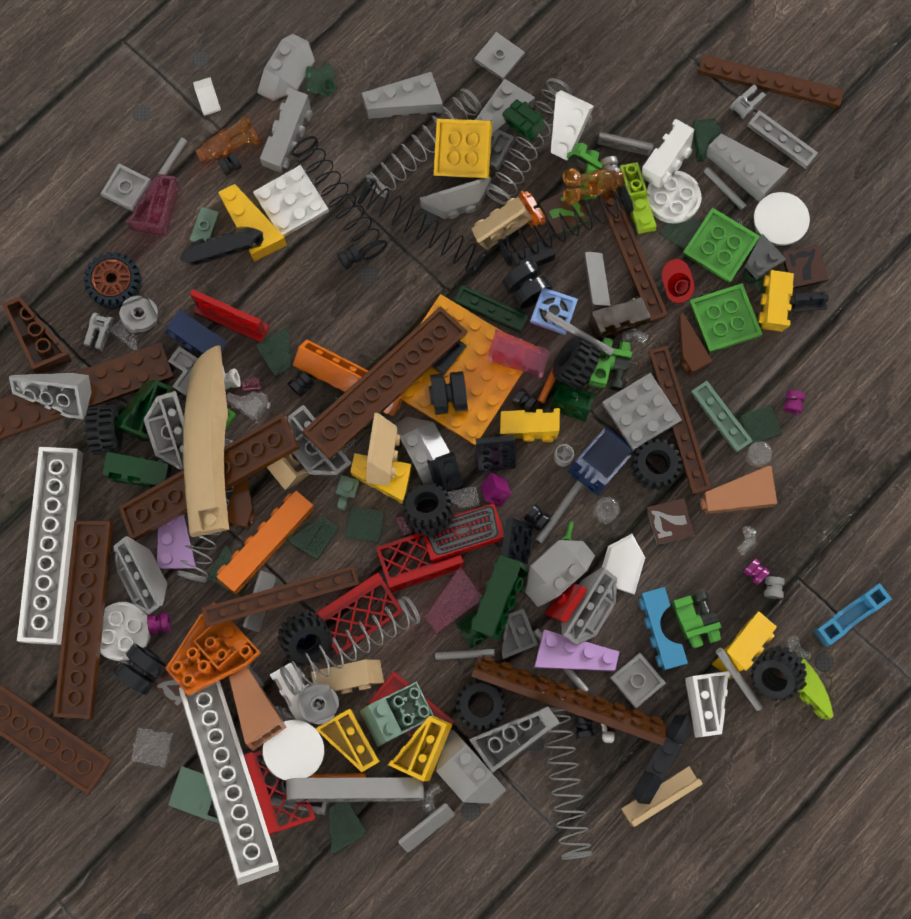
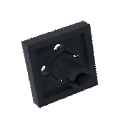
[476,433,516,472]
[495,518,533,564]

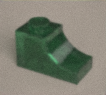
[691,118,720,162]

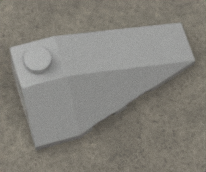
[9,373,92,419]

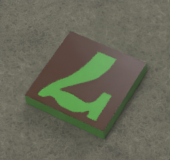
[539,190,589,235]

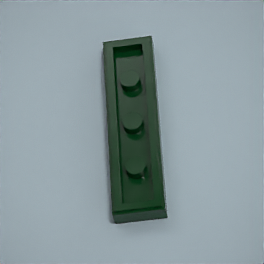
[454,285,529,333]

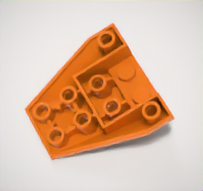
[165,602,261,696]

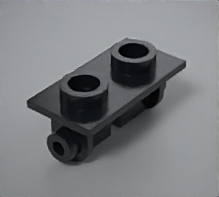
[789,291,829,313]

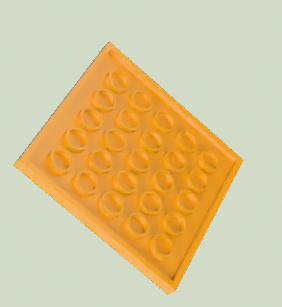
[403,294,536,447]

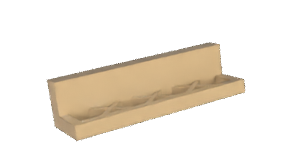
[621,766,702,827]

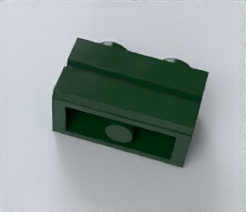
[502,99,546,141]

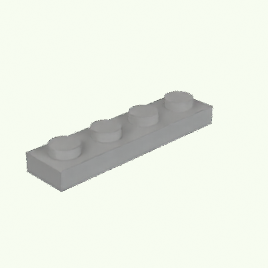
[747,110,818,169]

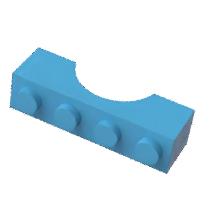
[812,583,892,647]
[638,587,688,671]

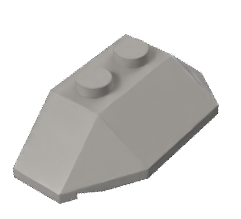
[257,34,315,102]
[420,176,491,219]
[144,391,184,470]
[288,405,352,475]
[394,417,450,485]
[113,536,168,615]
[525,540,595,607]
[561,567,617,645]
[436,730,506,804]

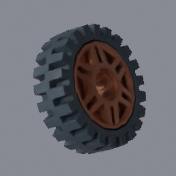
[83,252,142,309]

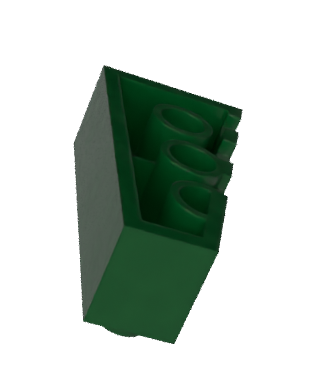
[471,555,529,640]

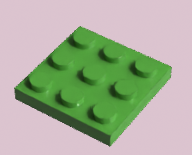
[682,208,760,283]
[689,283,762,354]

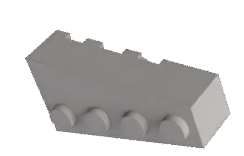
[362,72,443,119]
[475,79,535,133]

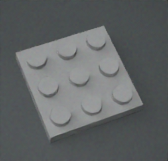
[602,373,682,451]

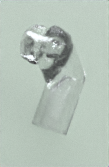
[620,329,649,344]
[737,526,756,555]
[786,635,812,661]
[421,782,442,814]

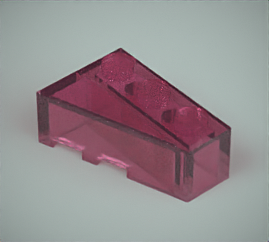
[126,174,179,237]
[488,329,550,378]
[425,567,482,635]

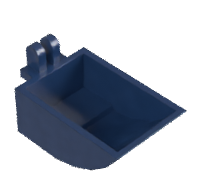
[568,426,636,496]

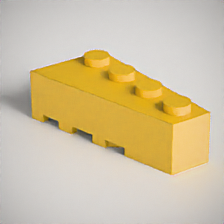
[218,184,287,262]

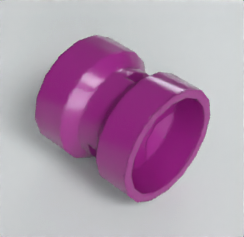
[783,390,806,414]
[743,558,770,585]
[147,613,171,635]

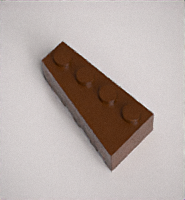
[2,297,71,374]

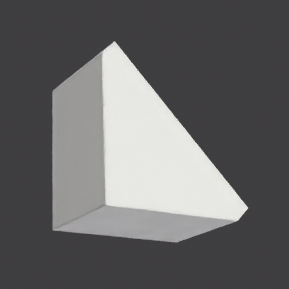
[193,77,221,116]

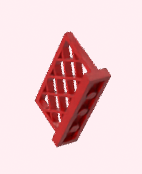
[190,289,270,344]
[376,533,464,593]
[315,572,404,655]
[244,750,315,836]

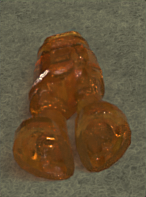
[195,114,262,162]
[563,169,623,205]

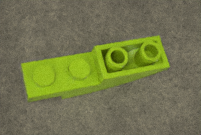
[620,162,657,234]
[798,659,833,720]

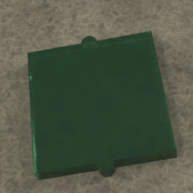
[660,217,702,250]
[739,405,782,445]
[345,506,384,543]

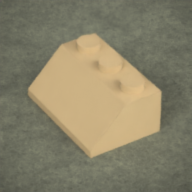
[471,197,533,250]
[366,413,400,486]
[267,453,309,490]

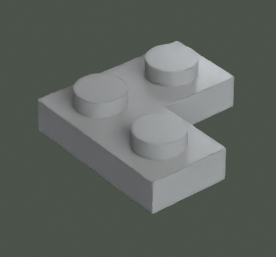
[168,346,198,396]

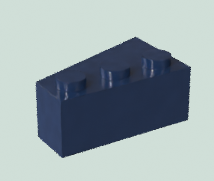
[164,309,227,357]

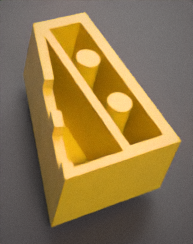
[758,270,794,332]
[500,408,560,442]
[712,611,777,679]
[388,716,453,782]

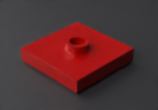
[545,584,587,623]

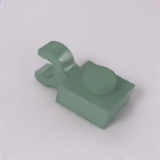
[336,475,360,511]

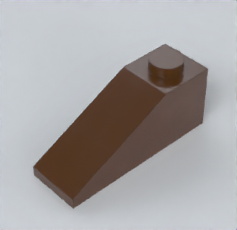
[677,313,712,377]
[227,478,256,530]

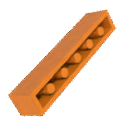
[293,339,407,416]
[217,491,314,596]

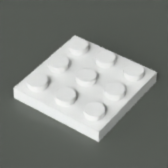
[253,165,329,237]

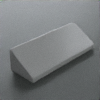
[597,132,653,156]
[584,252,610,309]
[243,570,276,632]
[398,803,455,852]

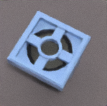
[530,288,578,335]

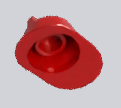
[662,259,695,303]

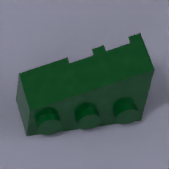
[114,380,172,441]
[102,452,172,488]

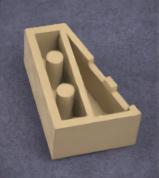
[311,659,384,694]

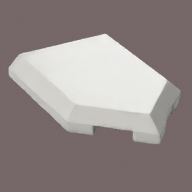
[602,534,645,595]

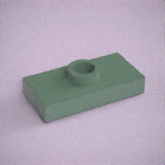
[190,207,220,243]

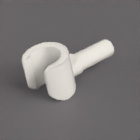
[601,724,614,743]

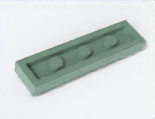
[691,381,753,453]

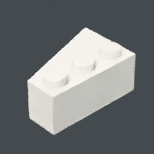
[551,90,594,160]
[642,119,694,189]
[270,663,321,725]
[685,671,730,738]

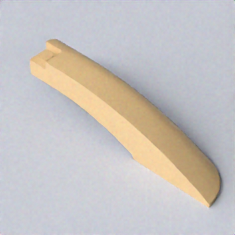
[183,345,229,537]

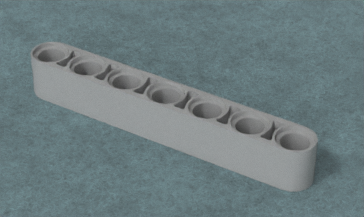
[286,777,424,802]

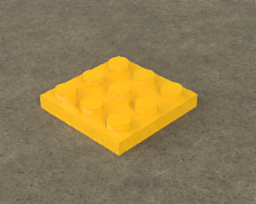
[434,119,492,179]

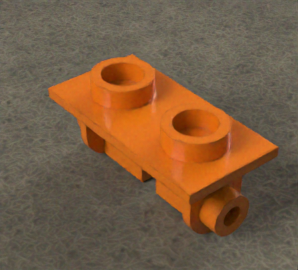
[517,191,546,230]

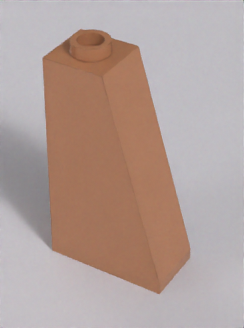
[700,466,777,514]
[229,667,287,751]

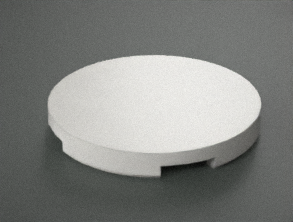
[647,171,702,224]
[753,192,810,246]
[100,602,151,661]
[262,720,324,781]

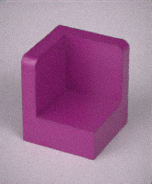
[480,473,511,507]

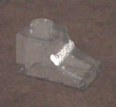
[226,390,271,423]

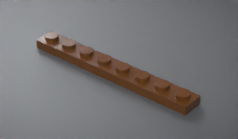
[698,54,844,109]
[595,182,668,323]
[648,346,712,495]
[201,566,359,627]

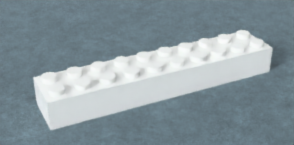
[17,447,83,645]
[179,681,279,885]

